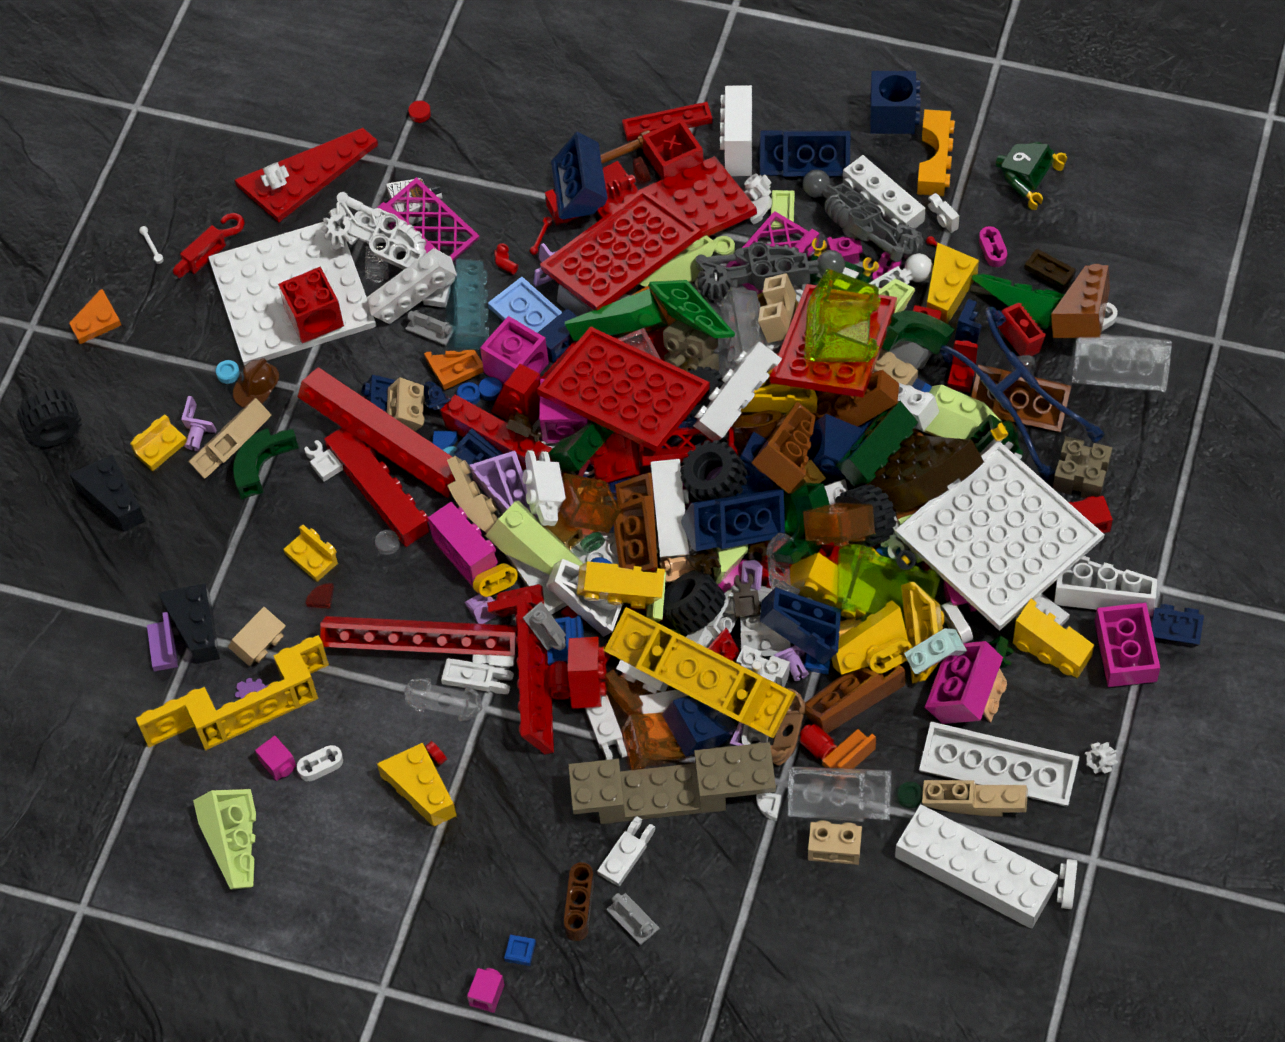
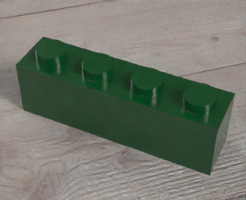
[836,400,918,486]

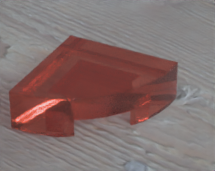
[306,583,334,608]

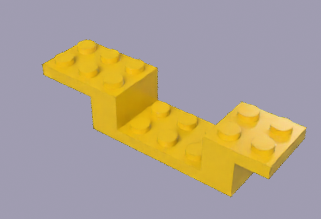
[604,607,796,739]
[136,635,329,751]

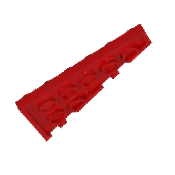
[234,128,378,222]

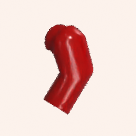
[494,244,519,275]

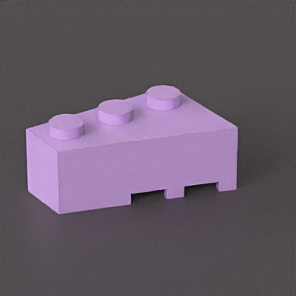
[470,451,538,518]

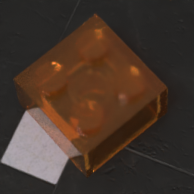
[559,473,621,533]
[803,503,875,546]

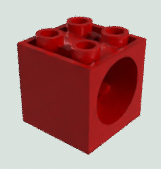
[278,266,344,343]

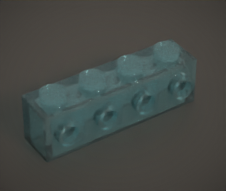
[453,259,489,349]

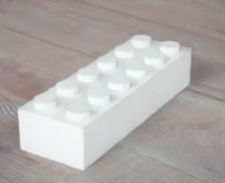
[895,804,1058,929]

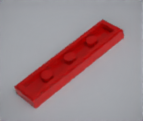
[622,102,713,141]

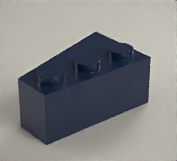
[760,587,841,664]

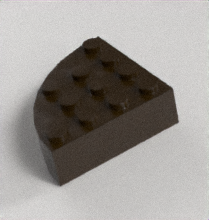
[855,435,984,513]

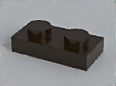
[1024,249,1076,290]

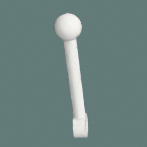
[139,226,164,264]

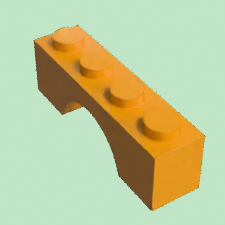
[917,109,955,196]

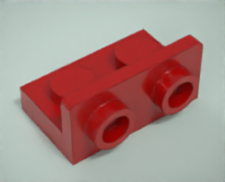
[487,584,544,618]

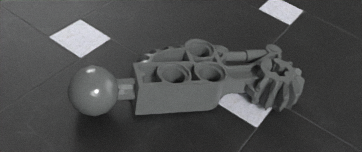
[802,169,923,262]
[696,242,845,302]

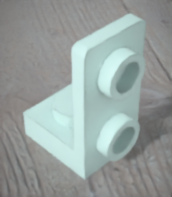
[905,628,967,674]

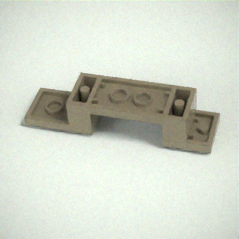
[569,742,776,824]

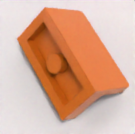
[822,729,876,781]

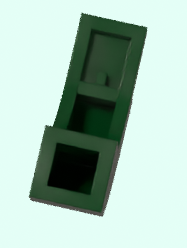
[882,311,955,355]
[233,428,299,500]
[773,483,830,564]

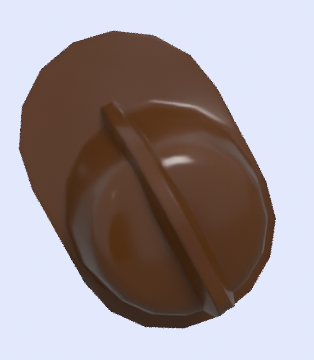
[233,358,279,408]
[731,410,782,440]

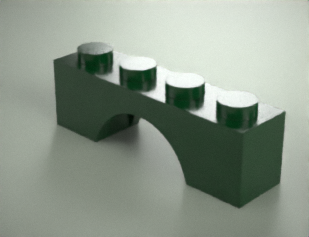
[548,420,614,473]

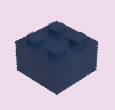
[662,695,737,757]

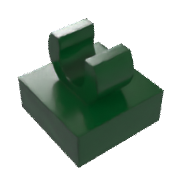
[989,636,1014,668]

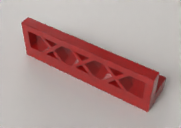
[638,427,737,466]

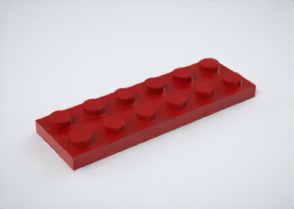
[515,601,554,755]

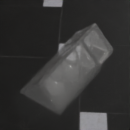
[787,767,893,822]

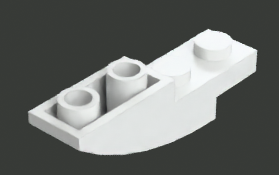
[686,589,738,648]

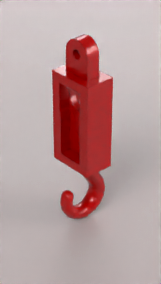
[173,213,245,278]

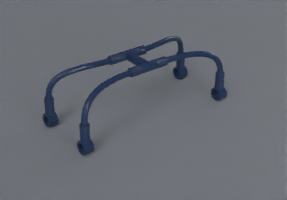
[940,307,1105,483]

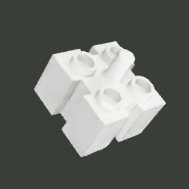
[736,645,790,687]

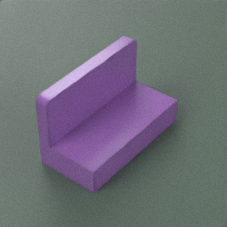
[147,612,178,671]

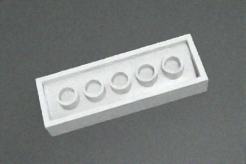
[919,722,1079,807]

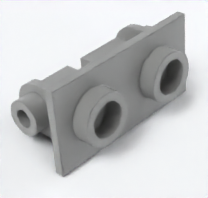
[406,310,457,345]
[523,602,566,651]
[606,893,660,945]

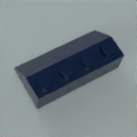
[551,132,608,219]

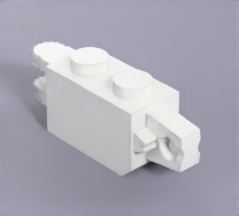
[522,450,566,526]

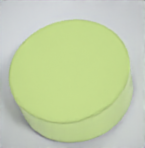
[713,236,735,256]

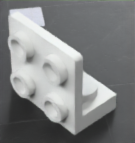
[740,606,791,656]

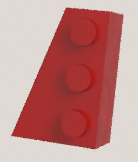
[491,364,541,426]

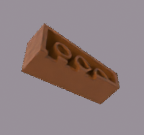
[1051,264,1110,338]
[812,369,899,427]
[751,401,816,494]

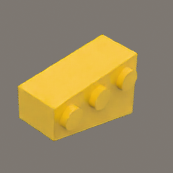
[1013,599,1094,679]

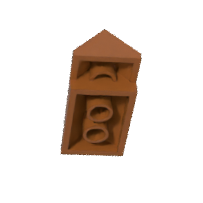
[971,364,1071,432]
[611,473,658,573]
[805,663,905,733]

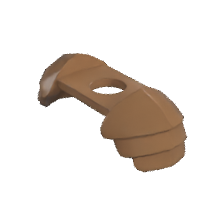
[770,688,805,766]

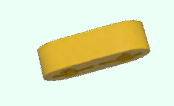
[473,563,518,597]
[866,637,913,673]

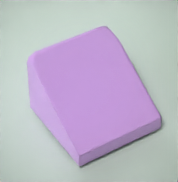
[741,560,763,590]
[465,594,497,624]

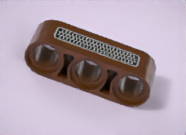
[564,862,594,941]

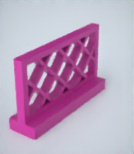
[377,177,479,261]
[725,211,819,296]

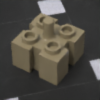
[663,320,719,372]
[1053,436,1112,498]

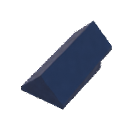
[758,130,851,176]
[681,489,785,551]

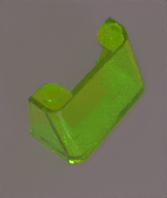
[804,268,881,362]
[837,543,941,629]

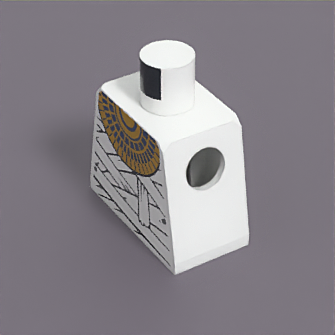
[386,178,443,225]

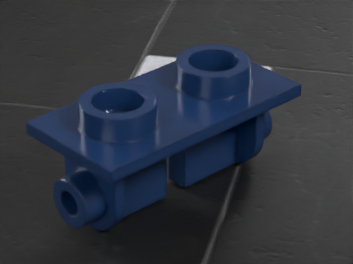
[423,381,451,410]

